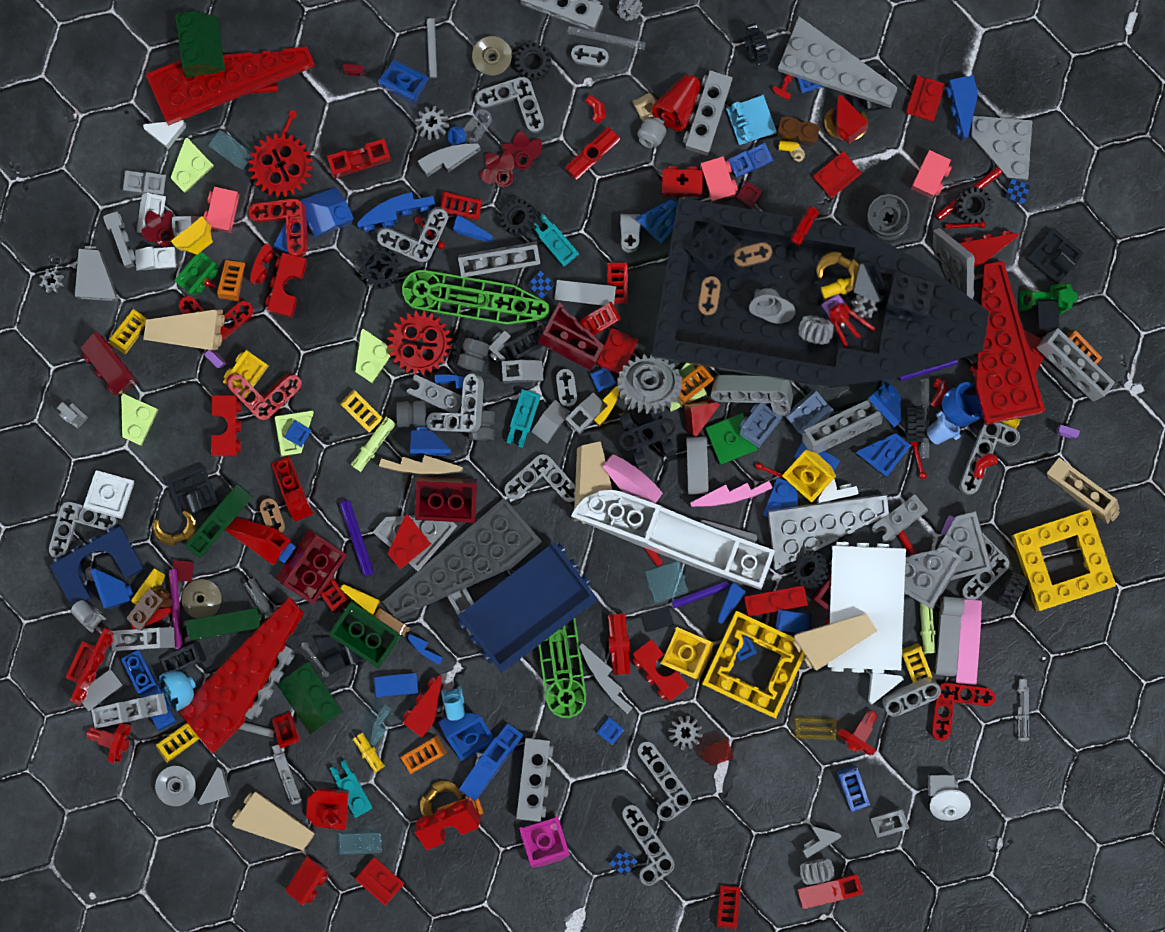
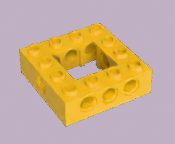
[1011,510,1116,612]
[702,611,805,718]

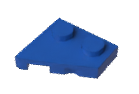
[635,200,678,244]
[868,382,901,427]
[856,433,911,477]
[763,478,798,517]

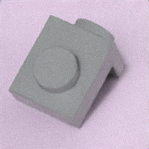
[489,331,511,363]

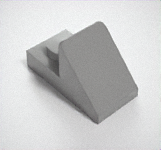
[802,826,841,858]

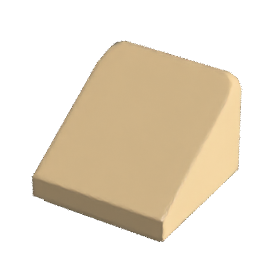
[633,93,656,122]

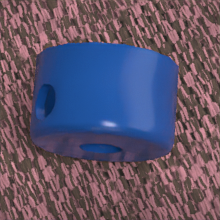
[942,382,983,427]

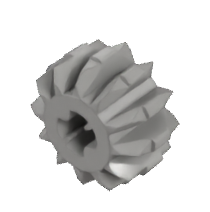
[415,106,449,140]
[799,315,834,345]
[668,716,702,750]
[800,859,835,884]

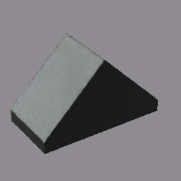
[854,261,889,302]
[1035,299,1059,337]

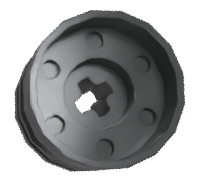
[867,194,910,241]

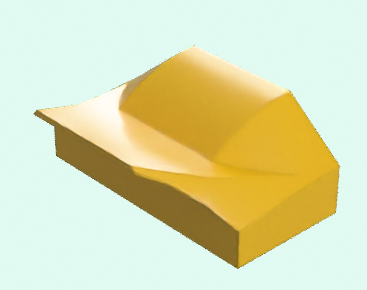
[171,216,213,255]

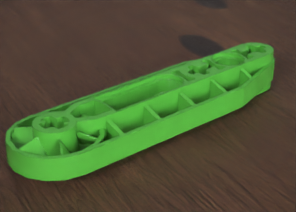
[402,270,550,325]
[539,618,586,718]

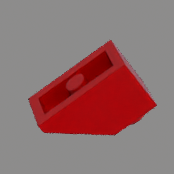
[835,95,868,144]

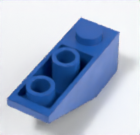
[946,75,978,141]

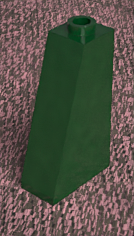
[181,608,263,643]

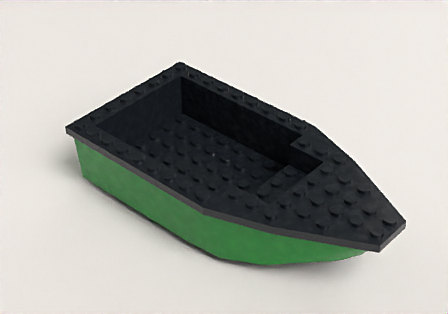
[651,197,989,388]

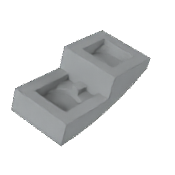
[122,170,166,195]
[82,669,122,712]

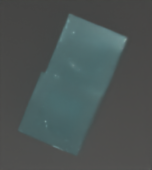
[208,130,252,170]
[371,705,393,747]
[338,833,381,855]

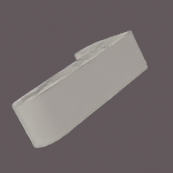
[711,375,793,416]
[959,423,1020,495]
[935,596,965,677]
[638,742,692,821]
[622,805,674,885]

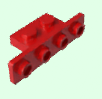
[65,628,114,706]

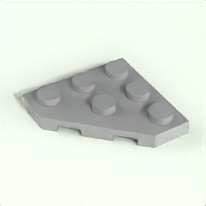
[971,116,1032,181]
[933,228,975,299]
[938,511,992,580]
[373,515,458,571]
[904,547,964,609]

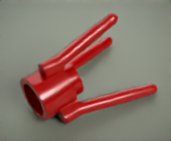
[828,302,875,347]

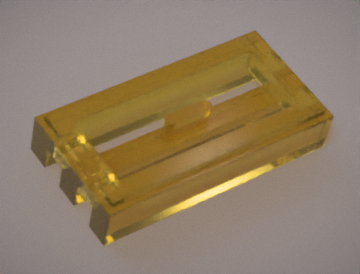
[795,718,836,740]

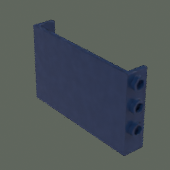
[457,542,598,673]

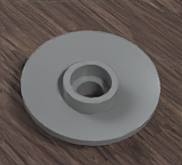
[155,766,196,806]

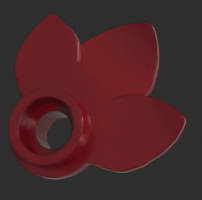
[503,131,542,170]
[479,150,515,187]
[140,210,174,247]

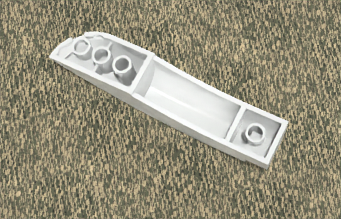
[571,490,775,590]

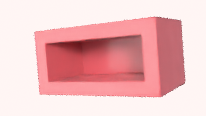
[911,150,952,199]
[700,156,738,203]
[204,187,240,233]

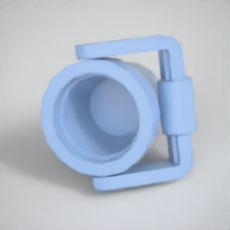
[927,410,961,445]

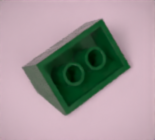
[175,11,225,78]
[329,601,403,669]
[277,662,344,734]

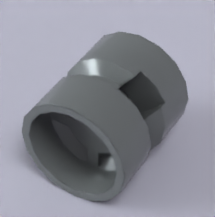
[457,338,490,373]
[396,401,426,427]
[468,411,495,441]

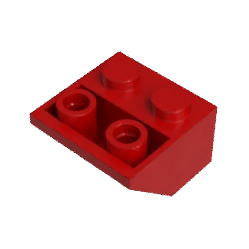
[285,856,329,906]

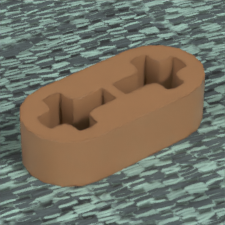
[734,243,772,267]
[698,277,720,315]
[260,499,286,533]
[374,608,410,637]

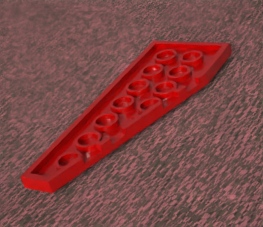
[146,47,315,126]
[975,261,1045,425]
[179,597,304,753]

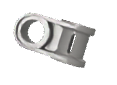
[620,214,641,253]
[71,600,106,633]

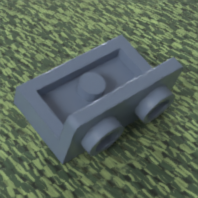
[785,389,834,436]
[739,403,782,448]

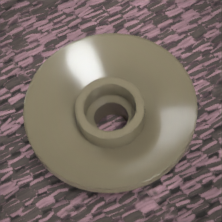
[472,36,512,76]
[182,579,222,619]

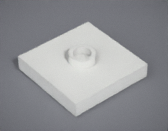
[83,470,134,519]

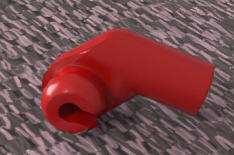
[585,94,606,123]
[930,378,947,408]
[973,453,998,479]

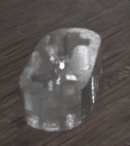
[464,109,492,144]

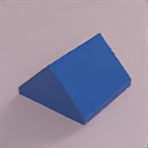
[378,60,429,105]

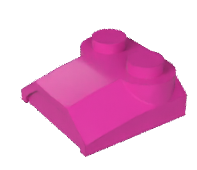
[519,816,570,868]

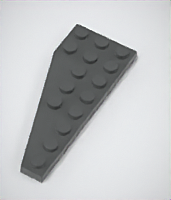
[382,498,542,618]

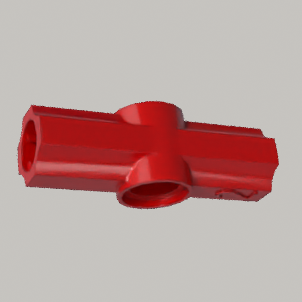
[565,127,620,180]
[608,614,631,675]

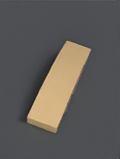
[379,455,463,475]

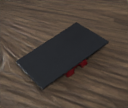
[642,606,674,632]

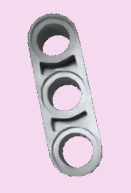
[686,436,708,495]
[882,677,941,717]

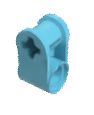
[441,686,465,720]

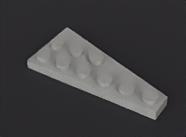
[778,17,897,108]
[768,494,889,570]

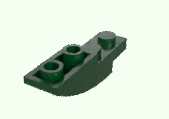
[185,484,253,558]

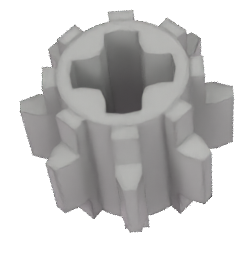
[617,0,643,21]
[39,269,64,293]
[851,294,877,318]

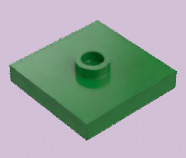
[705,413,757,465]

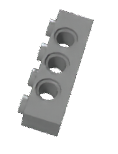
[521,0,603,32]
[683,70,733,156]
[458,242,540,278]
[1036,328,1115,401]
[802,399,883,454]
[245,644,295,719]
[516,738,553,822]

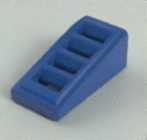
[453,215,493,243]
[718,583,745,624]
[837,765,870,812]

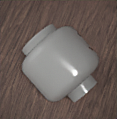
[637,118,667,148]

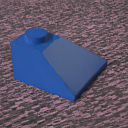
[300,187,354,238]
[410,427,452,456]
[91,569,134,609]
[438,713,495,761]

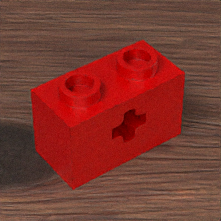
[662,166,703,197]

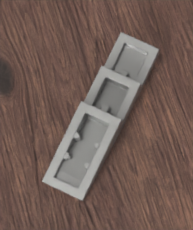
[579,644,632,714]
[91,693,168,729]

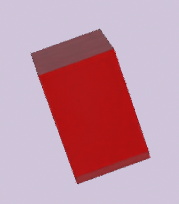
[684,399,720,436]
[272,712,302,748]

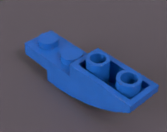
[357,192,436,232]
[121,650,177,731]
[459,723,524,802]

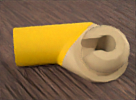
[779,141,805,162]

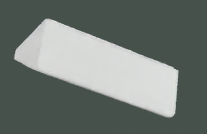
[136,193,166,233]

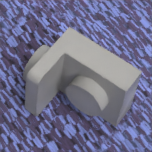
[172,216,202,237]

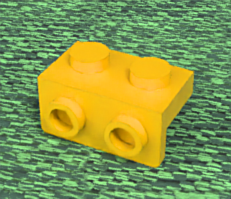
[223,350,269,398]

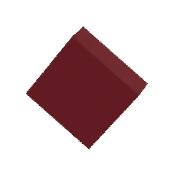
[343,64,365,77]
[735,181,763,209]
[173,560,194,582]

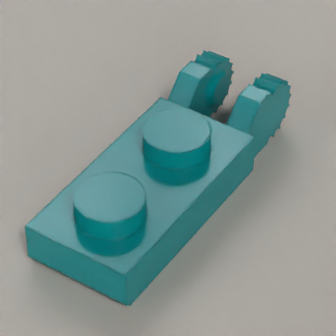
[533,213,579,267]
[506,389,541,448]
[330,760,373,818]

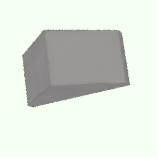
[531,400,571,444]
[198,767,231,805]
[871,808,909,838]

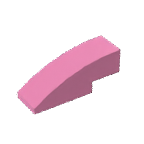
[602,454,663,504]

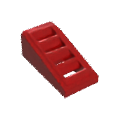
[439,192,482,220]
[607,263,628,304]
[579,302,621,336]
[321,577,351,614]
[717,885,741,930]

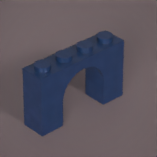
[49,525,146,607]

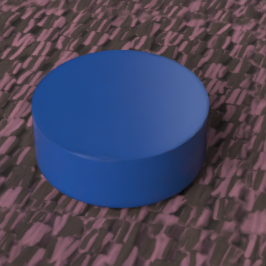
[448,126,466,146]

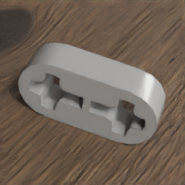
[571,45,608,68]
[556,369,577,407]

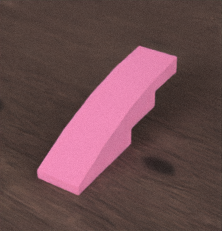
[690,481,772,508]
[956,599,982,685]

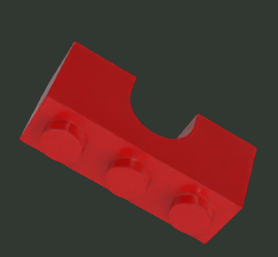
[327,139,391,179]
[265,253,307,318]
[211,396,242,457]
[743,586,808,617]
[632,639,689,701]
[414,798,481,850]

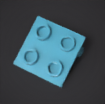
[726,95,777,145]

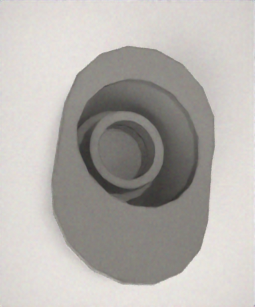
[749,288,795,324]

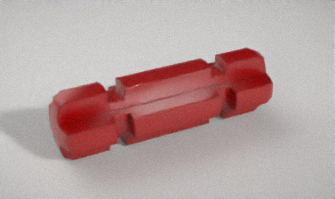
[791,207,819,245]

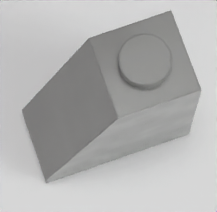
[75,246,118,302]

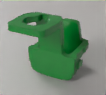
[1018,283,1078,315]

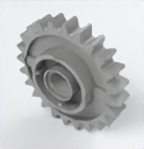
[618,354,682,414]

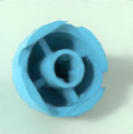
[159,670,196,712]

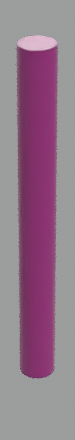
[169,569,183,649]

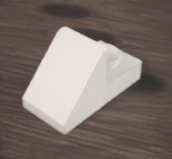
[135,246,176,271]
[817,479,858,503]

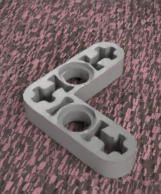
[476,77,544,133]
[377,207,448,262]
[426,374,484,433]
[504,454,576,502]
[49,502,118,558]
[962,533,1009,600]

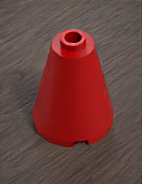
[651,75,701,131]

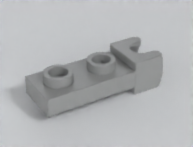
[103,211,136,269]
[406,374,462,413]
[57,402,88,428]
[872,495,928,544]

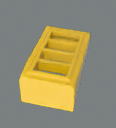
[109,309,148,355]
[340,390,383,433]
[131,568,165,605]
[341,585,380,615]
[902,643,933,683]
[156,723,200,763]

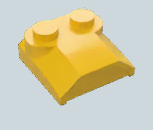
[782,450,836,502]
[660,627,714,680]

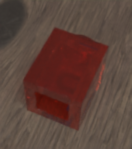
[702,739,734,766]

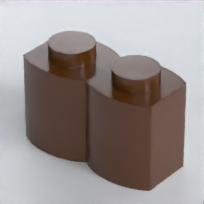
[777,117,820,146]

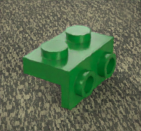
[174,252,219,297]

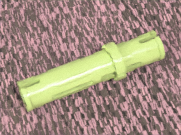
[351,417,396,472]
[920,603,936,654]

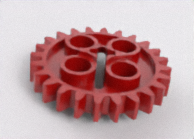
[248,133,313,198]
[387,310,452,375]

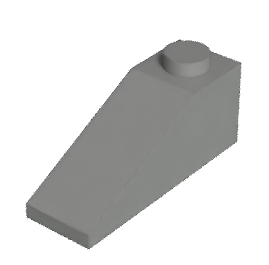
[111,627,175,651]

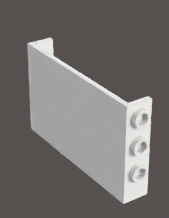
[827,542,906,673]

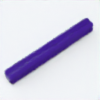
[339,500,374,577]

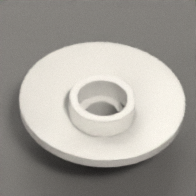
[930,789,970,821]

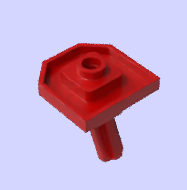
[835,710,878,756]
[86,723,132,763]
[306,788,349,830]

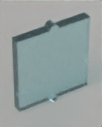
[645,561,689,604]

